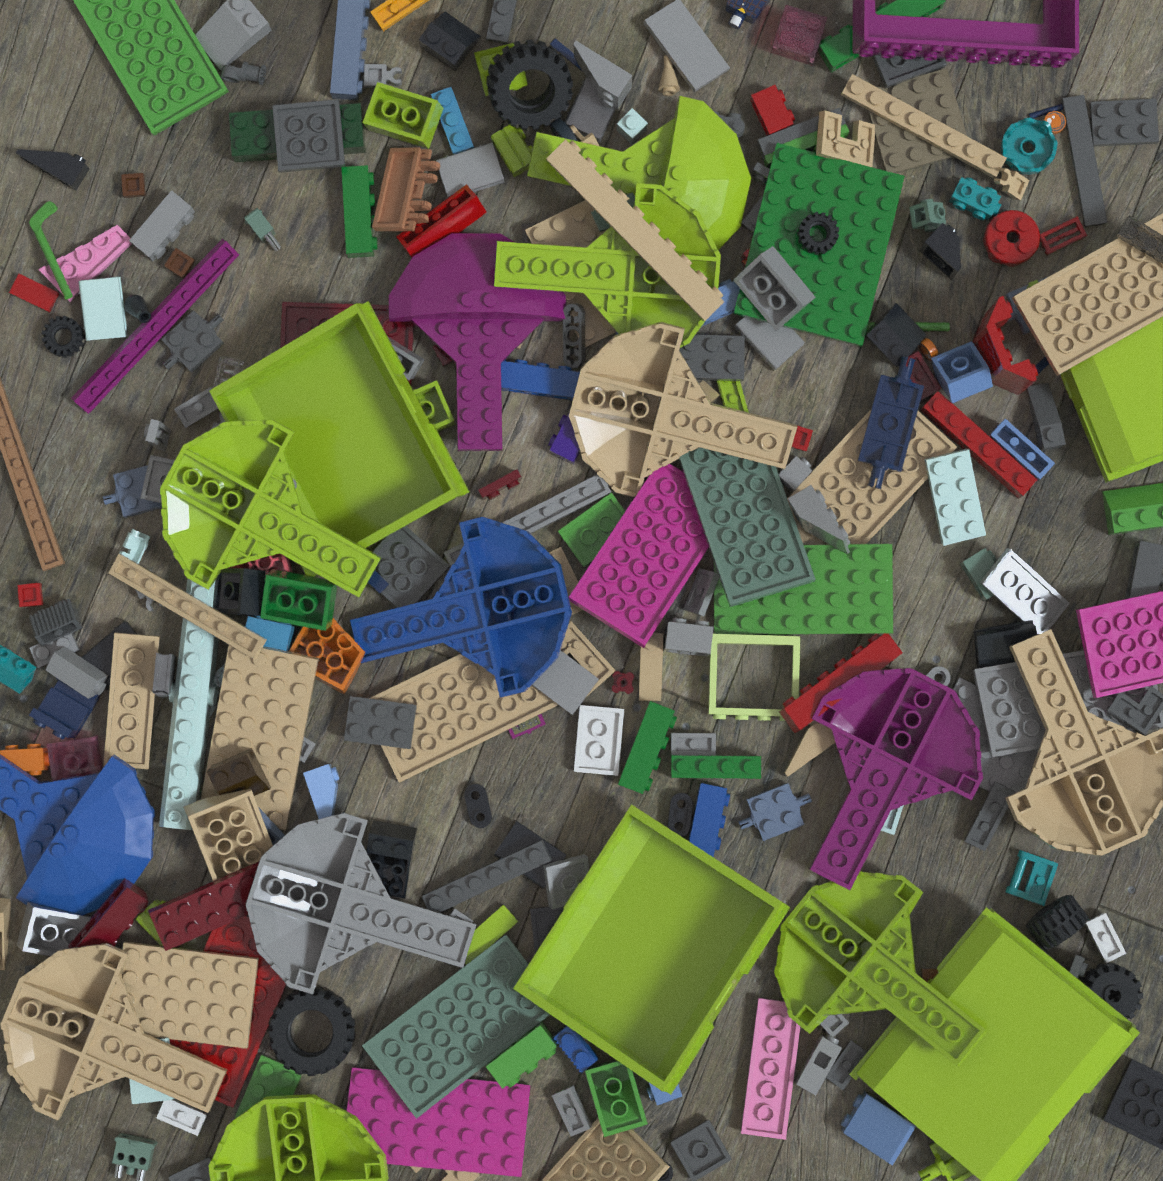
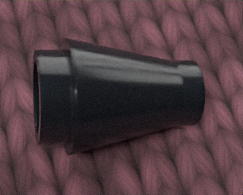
[125,295,151,323]

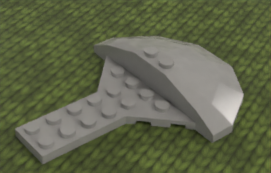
[246,813,476,994]

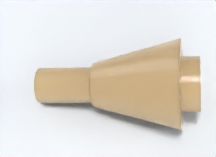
[658,55,680,96]

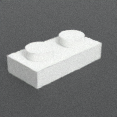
[1085,912,1126,963]
[156,1099,207,1136]

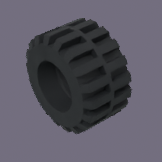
[1026,895,1088,950]

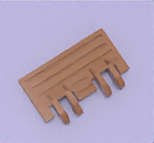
[372,147,441,231]

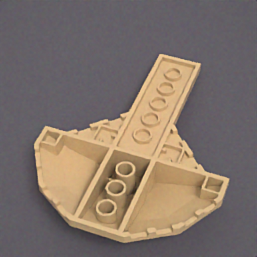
[569,322,797,497]
[1005,629,1163,856]
[0,943,227,1120]

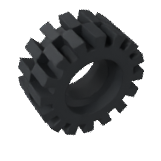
[797,212,839,255]
[42,316,85,358]

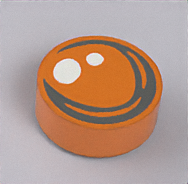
[1043,111,1066,134]
[918,338,938,361]

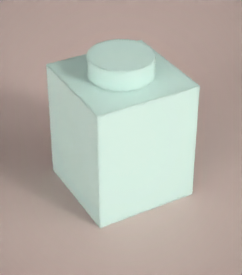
[617,108,648,145]

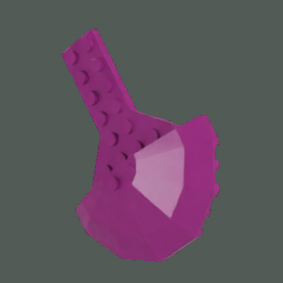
[389,233,566,451]
[809,668,983,890]

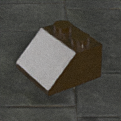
[207,748,271,796]

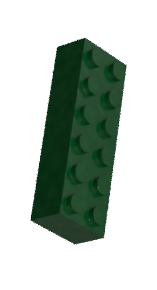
[229,103,366,162]

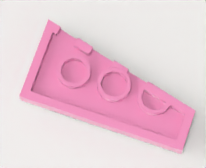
[39,225,132,302]

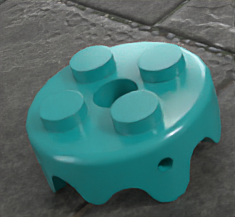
[1001,118,1058,175]

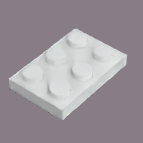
[574,705,624,776]

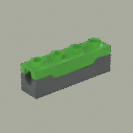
[757,108,849,168]

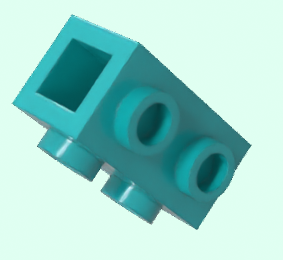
[949,177,1002,220]
[0,645,36,694]

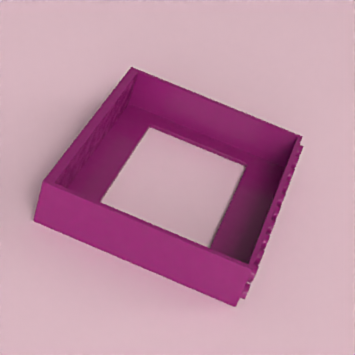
[853,0,1079,68]

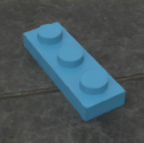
[431,87,474,155]

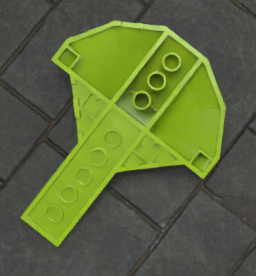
[527,96,751,250]
[494,183,721,348]
[160,420,382,597]
[774,871,987,1067]
[208,1094,389,1181]

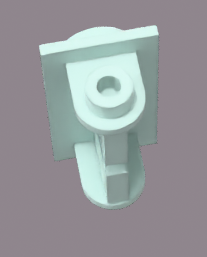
[119,529,150,564]

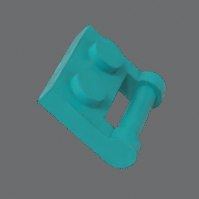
[1005,850,1059,906]

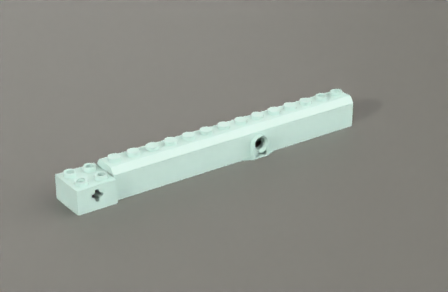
[159,579,219,830]

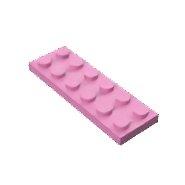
[741,998,800,1140]

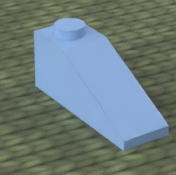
[303,764,340,819]

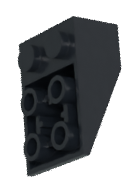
[367,820,417,899]

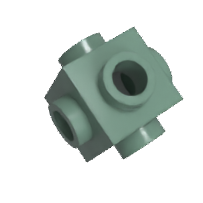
[909,199,946,232]

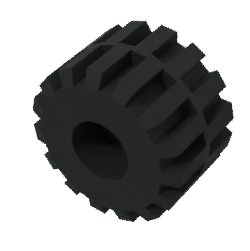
[1081,963,1143,1019]

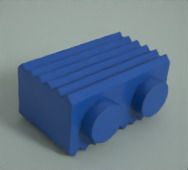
[554,1025,598,1072]

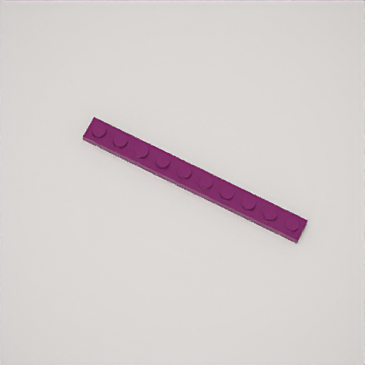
[71,238,239,414]

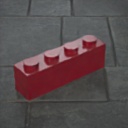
[68,879,148,948]

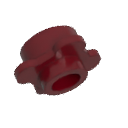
[612,671,634,694]

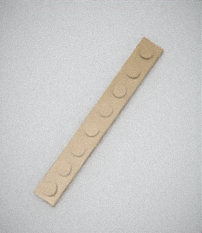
[841,74,1007,178]
[109,554,267,659]

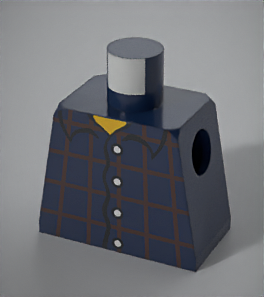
[725,0,770,29]

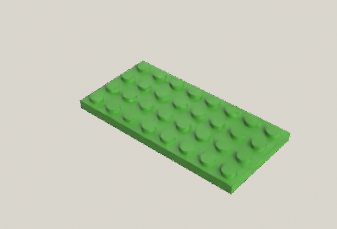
[73,0,229,136]
[714,544,893,635]

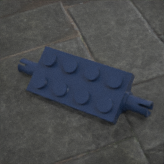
[858,356,924,489]

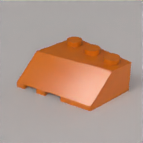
[289,618,365,695]

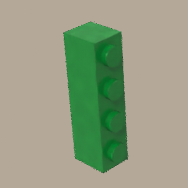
[341,165,378,258]
[618,701,677,794]
[671,755,761,779]

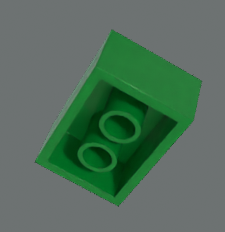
[260,569,337,631]

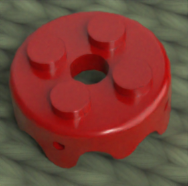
[983,210,1040,267]

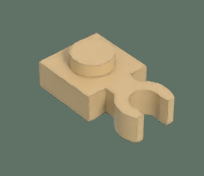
[993,168,1029,201]

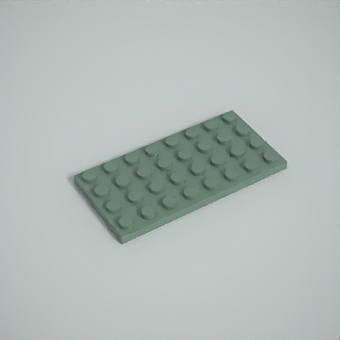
[679,447,816,607]
[362,935,550,1119]

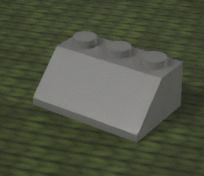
[734,246,816,331]

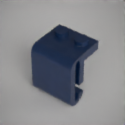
[29,678,102,740]

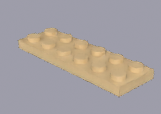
[103,632,160,769]

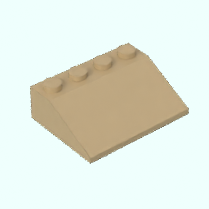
[183,789,273,881]

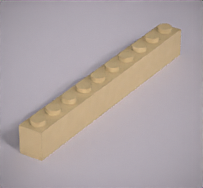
[546,139,724,321]

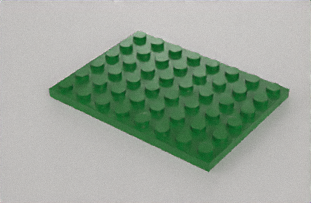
[733,143,905,347]

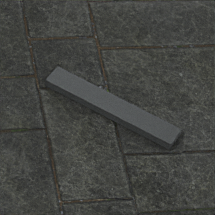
[1061,95,1107,228]

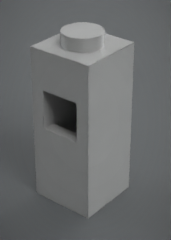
[46,647,108,699]
[794,1034,842,1096]

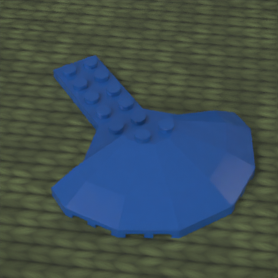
[350,517,572,698]
[0,754,155,915]

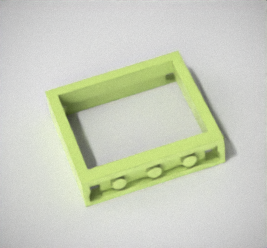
[708,634,800,721]

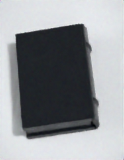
[81,620,137,690]
[973,620,1037,669]
[494,821,566,889]

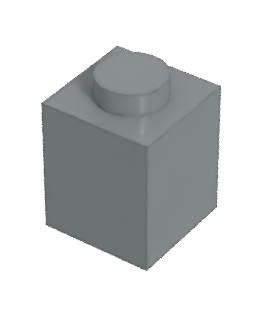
[779,456,812,492]

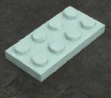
[924,449,986,546]

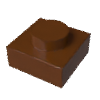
[121,173,146,198]
[164,248,195,279]

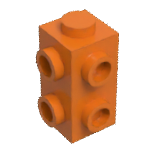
[0,744,52,776]

